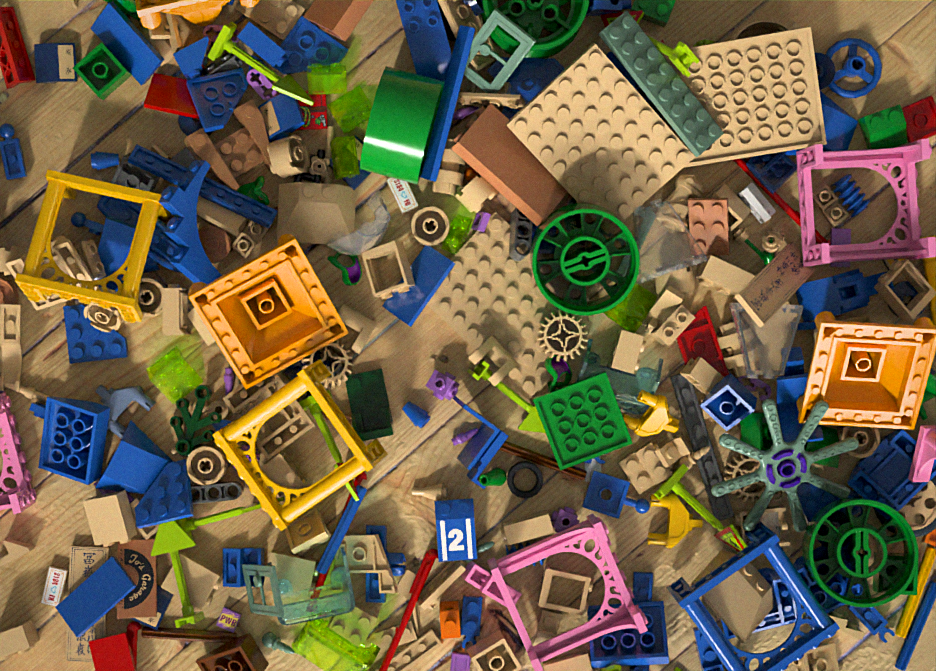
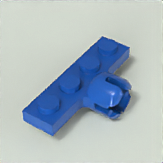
[366,525,406,603]

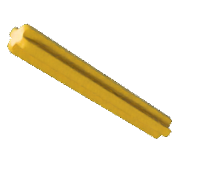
[895,547,936,638]

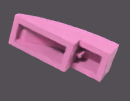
[460,561,522,607]

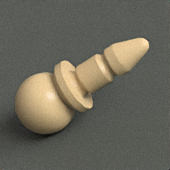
[678,446,710,470]

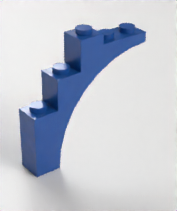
[158,160,222,284]

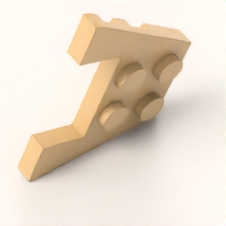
[327,534,398,594]

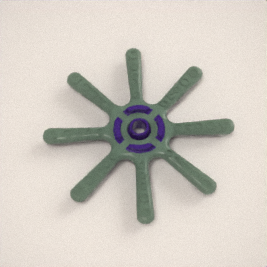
[711,399,859,532]

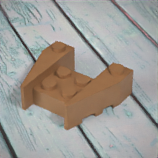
[183,99,271,191]

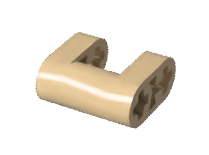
[338,304,377,354]
[468,336,518,386]

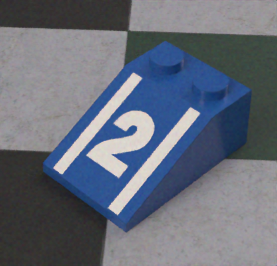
[434,498,477,562]

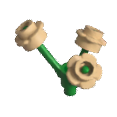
[733,227,786,265]

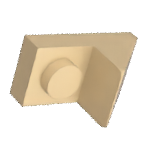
[655,432,692,468]
[0,538,35,567]
[533,608,561,646]

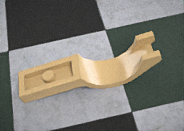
[0,303,22,391]

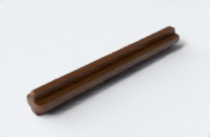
[499,441,587,480]
[141,626,237,643]

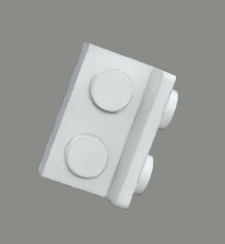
[737,183,776,224]

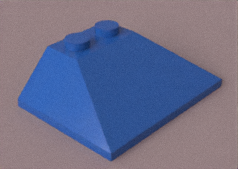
[847,429,936,520]
[721,567,797,639]

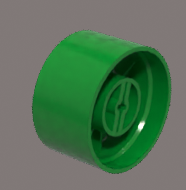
[360,66,444,184]
[530,203,640,315]
[802,497,919,608]

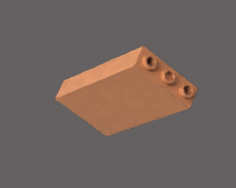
[303,0,374,41]
[451,103,568,226]

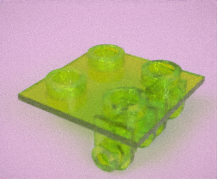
[327,86,372,134]
[441,214,473,255]

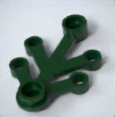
[170,385,222,456]

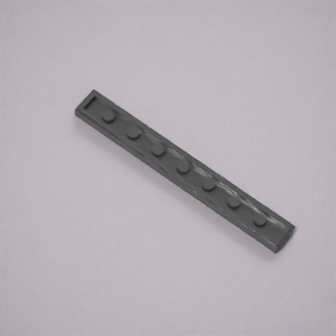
[669,373,735,521]

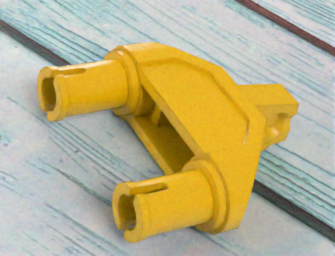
[622,389,679,437]
[647,493,703,549]

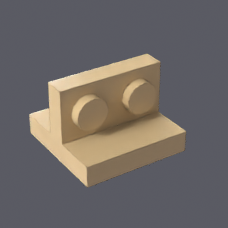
[284,507,332,556]

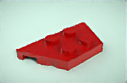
[676,306,729,376]

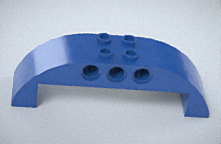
[396,0,460,92]

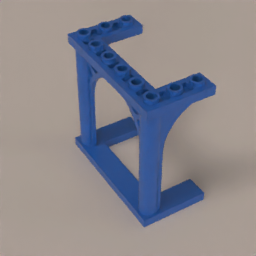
[666,522,840,671]

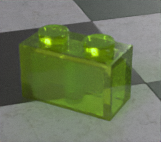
[307,63,347,95]

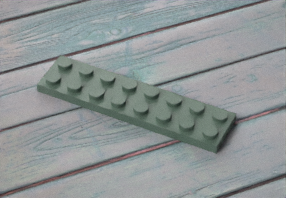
[598,10,724,157]

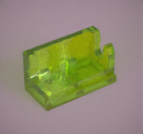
[330,136,360,180]

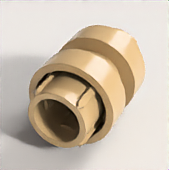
[428,139,466,196]
[717,319,760,377]

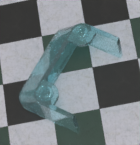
[575,339,663,415]
[268,547,355,626]

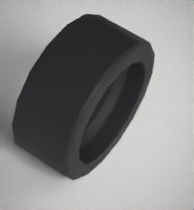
[507,461,543,499]

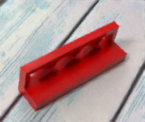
[0,6,35,89]

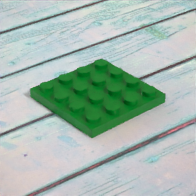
[533,371,633,470]

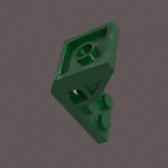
[345,369,395,441]

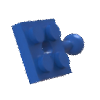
[582,470,650,519]

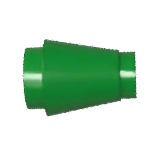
[479,467,507,486]

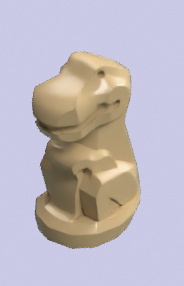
[656,175,704,233]

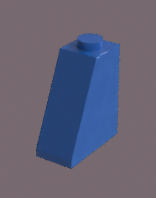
[237,21,287,68]

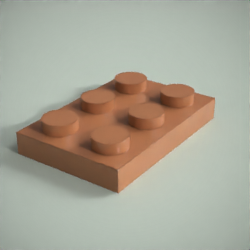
[688,198,730,255]

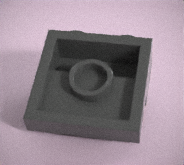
[111,153,160,207]

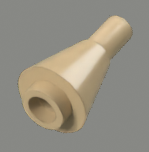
[412,483,448,501]

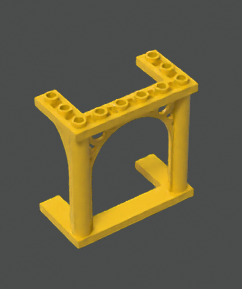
[15,169,171,323]
[212,359,388,531]

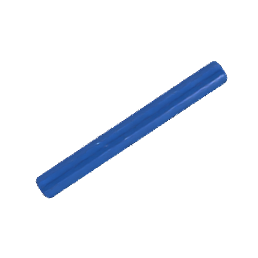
[316,485,367,574]
[895,581,936,671]

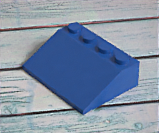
[38,396,110,485]
[587,601,669,668]

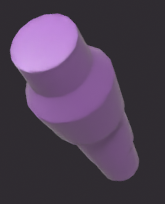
[452,106,479,121]
[224,367,234,395]
[451,428,479,446]

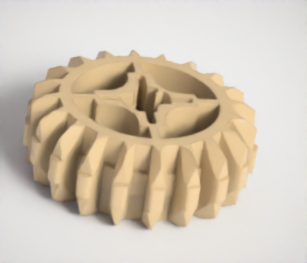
[536,310,589,361]
[301,339,353,389]
[724,453,766,502]

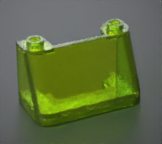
[291,606,381,671]

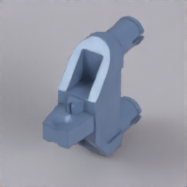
[95,385,156,438]

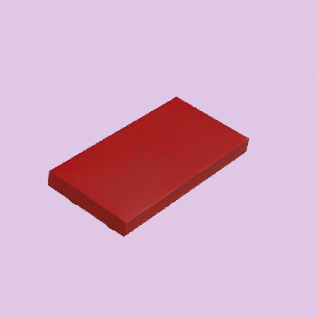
[144,73,199,119]
[88,632,137,671]

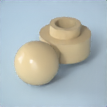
[193,400,228,420]

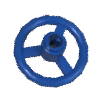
[825,38,882,98]

